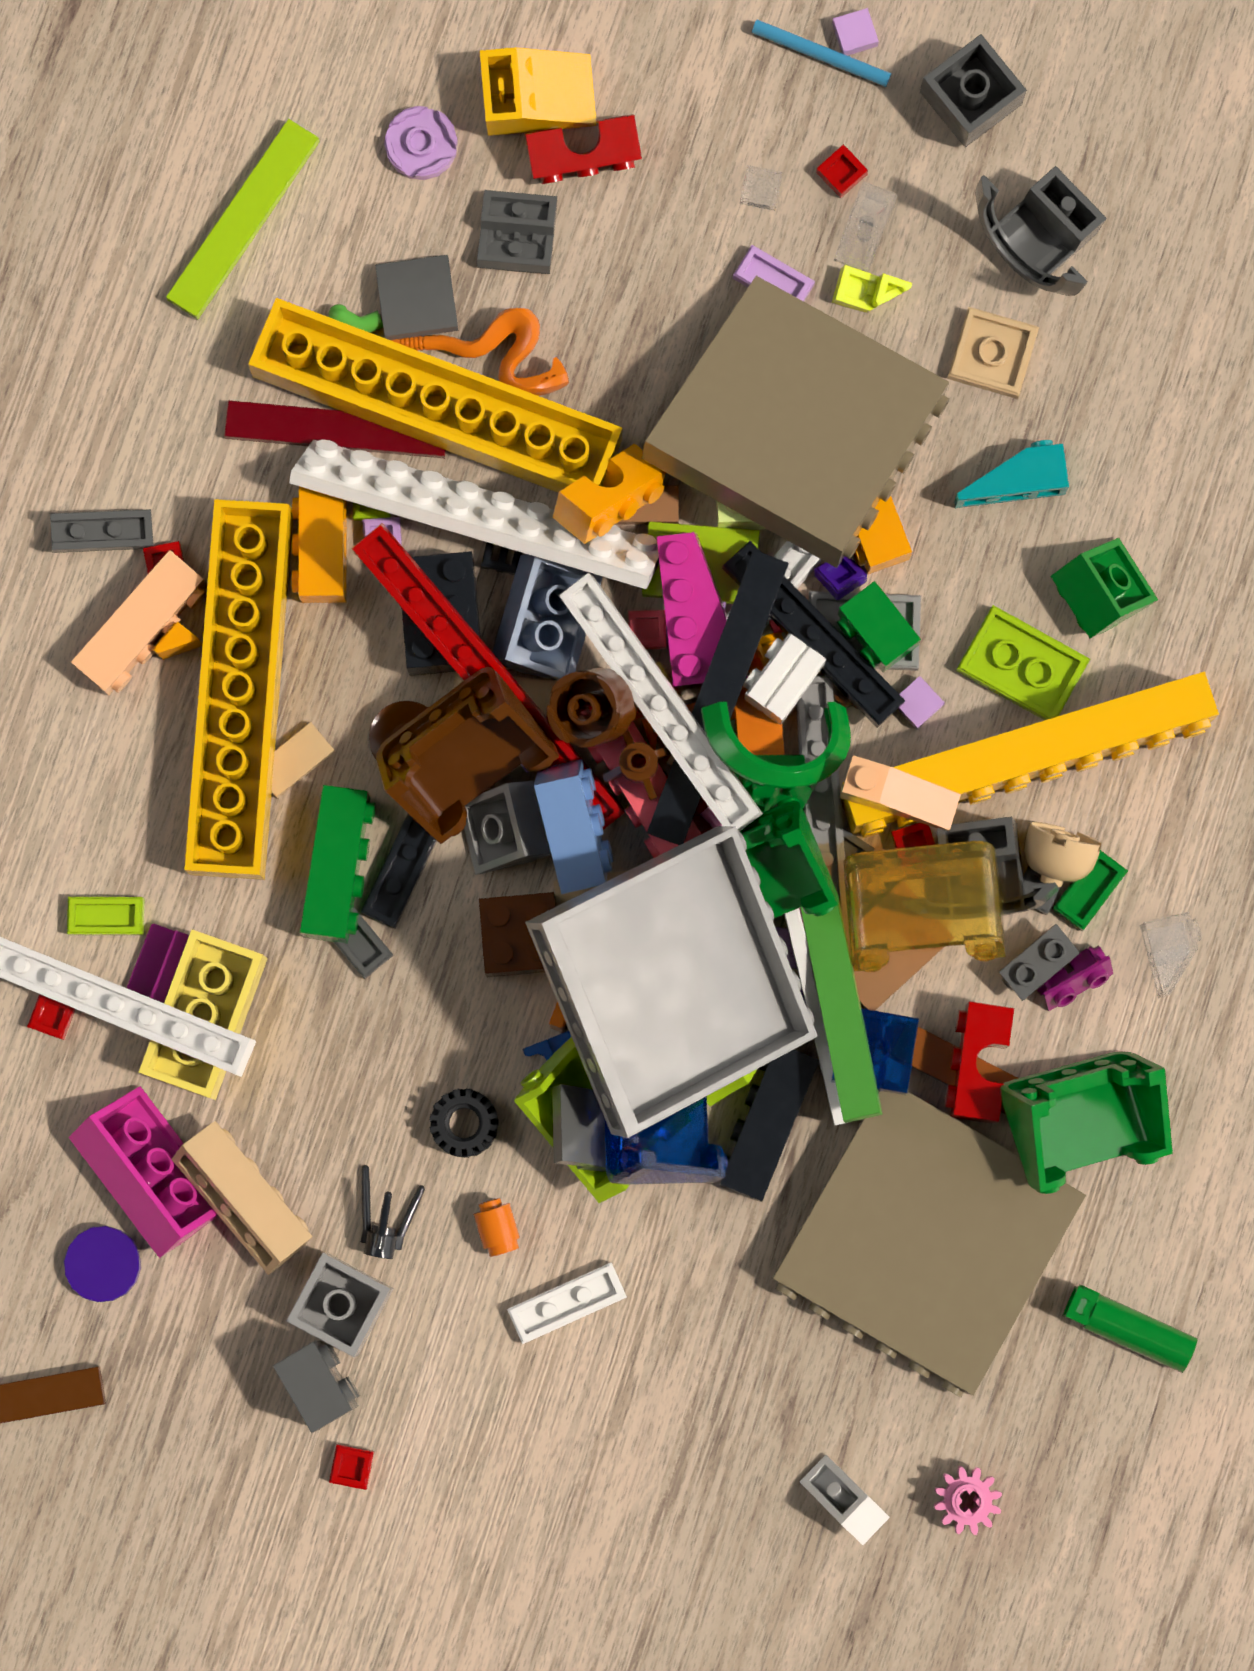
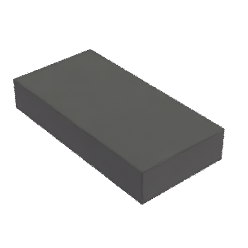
[334,907,394,979]

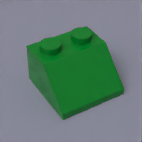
[1050,538,1158,639]

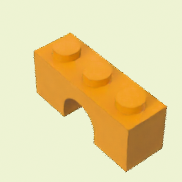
[552,443,666,544]

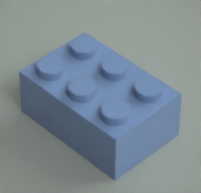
[534,759,614,894]

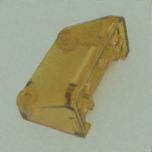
[843,841,1006,972]

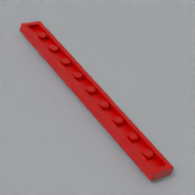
[352,523,625,830]

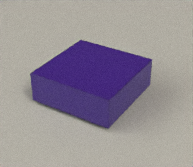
[814,556,867,601]

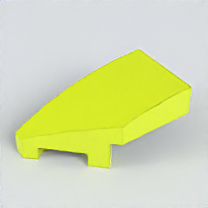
[832,265,912,313]

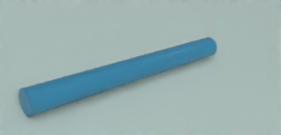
[752,19,892,87]

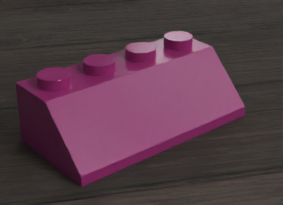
[68,1086,218,1258]

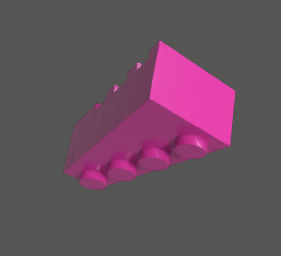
[657,532,749,686]

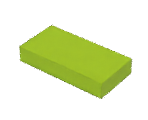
[67,897,145,935]

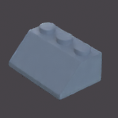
[492,554,603,681]

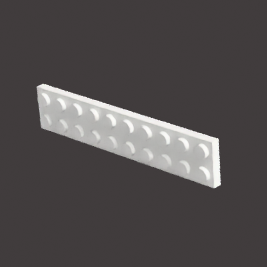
[289,440,659,589]

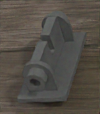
[999,924,1080,1001]

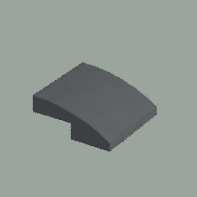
[477,190,557,274]
[375,255,459,340]
[552,1084,614,1172]

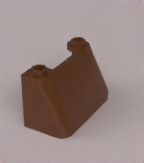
[376,667,559,844]

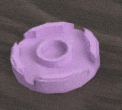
[384,106,458,180]

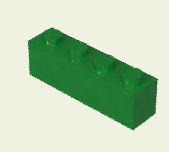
[300,785,376,944]

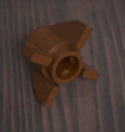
[602,729,672,801]

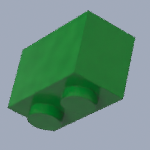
[837,581,921,673]

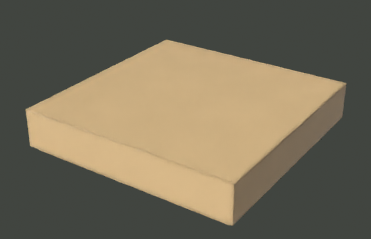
[947,307,1039,399]

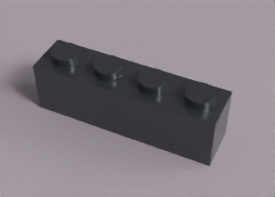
[715,1050,819,1202]

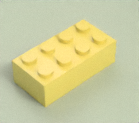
[138,929,268,1100]

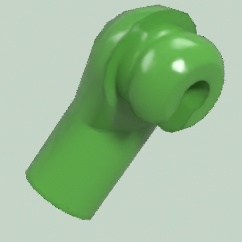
[328,304,384,333]

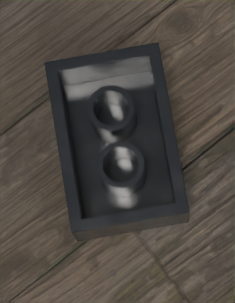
[401,551,481,676]

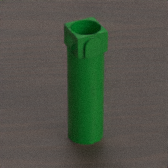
[1062,1284,1198,1373]

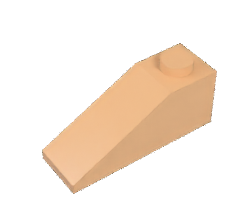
[840,755,961,831]

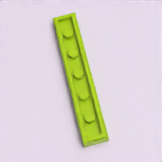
[166,119,320,320]

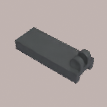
[50,509,153,553]

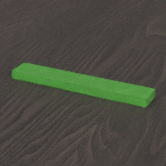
[801,901,883,1123]

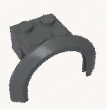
[975,166,1107,296]
[903,816,1058,920]

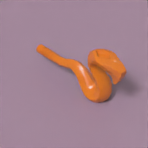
[391,308,569,396]

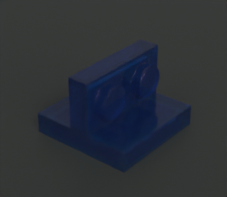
[831,1008,919,1095]

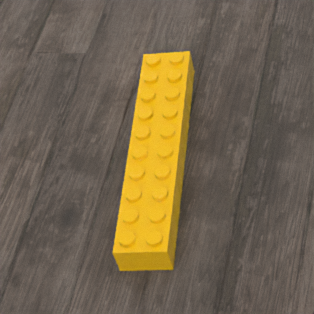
[248,298,623,493]
[184,499,293,880]
[840,671,1219,838]

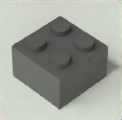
[920,34,1027,148]
[273,1340,360,1433]

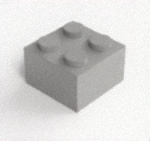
[286,1252,394,1357]

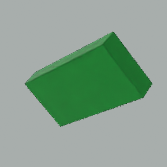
[1052,850,1128,931]

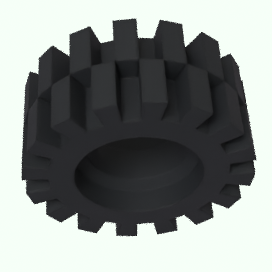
[429,1088,499,1158]

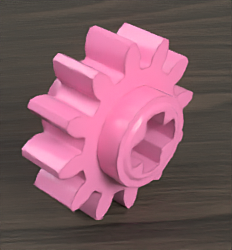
[933,1466,1002,1535]

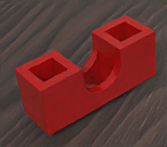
[525,114,642,184]
[945,1001,1015,1124]

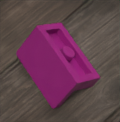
[127,924,189,1003]

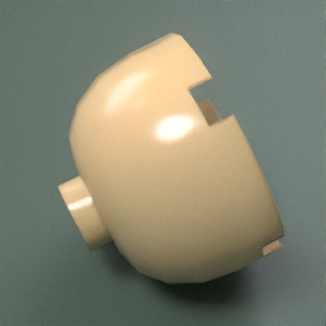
[1024,822,1102,887]

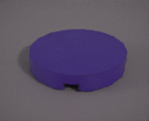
[64,1226,141,1302]

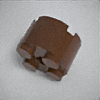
[547,668,636,748]

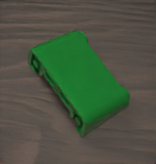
[739,801,839,918]
[1000,1051,1173,1194]

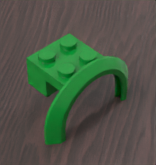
[701,702,851,813]

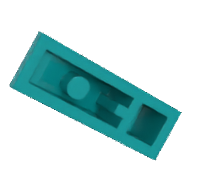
[954,440,1069,508]

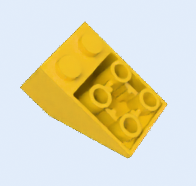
[480,47,597,136]

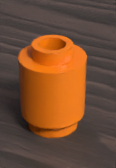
[473,1198,520,1257]

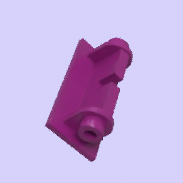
[1036,945,1113,1011]

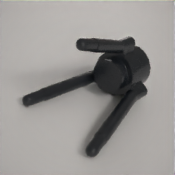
[360,1165,425,1259]

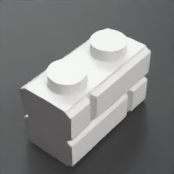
[743,634,826,725]

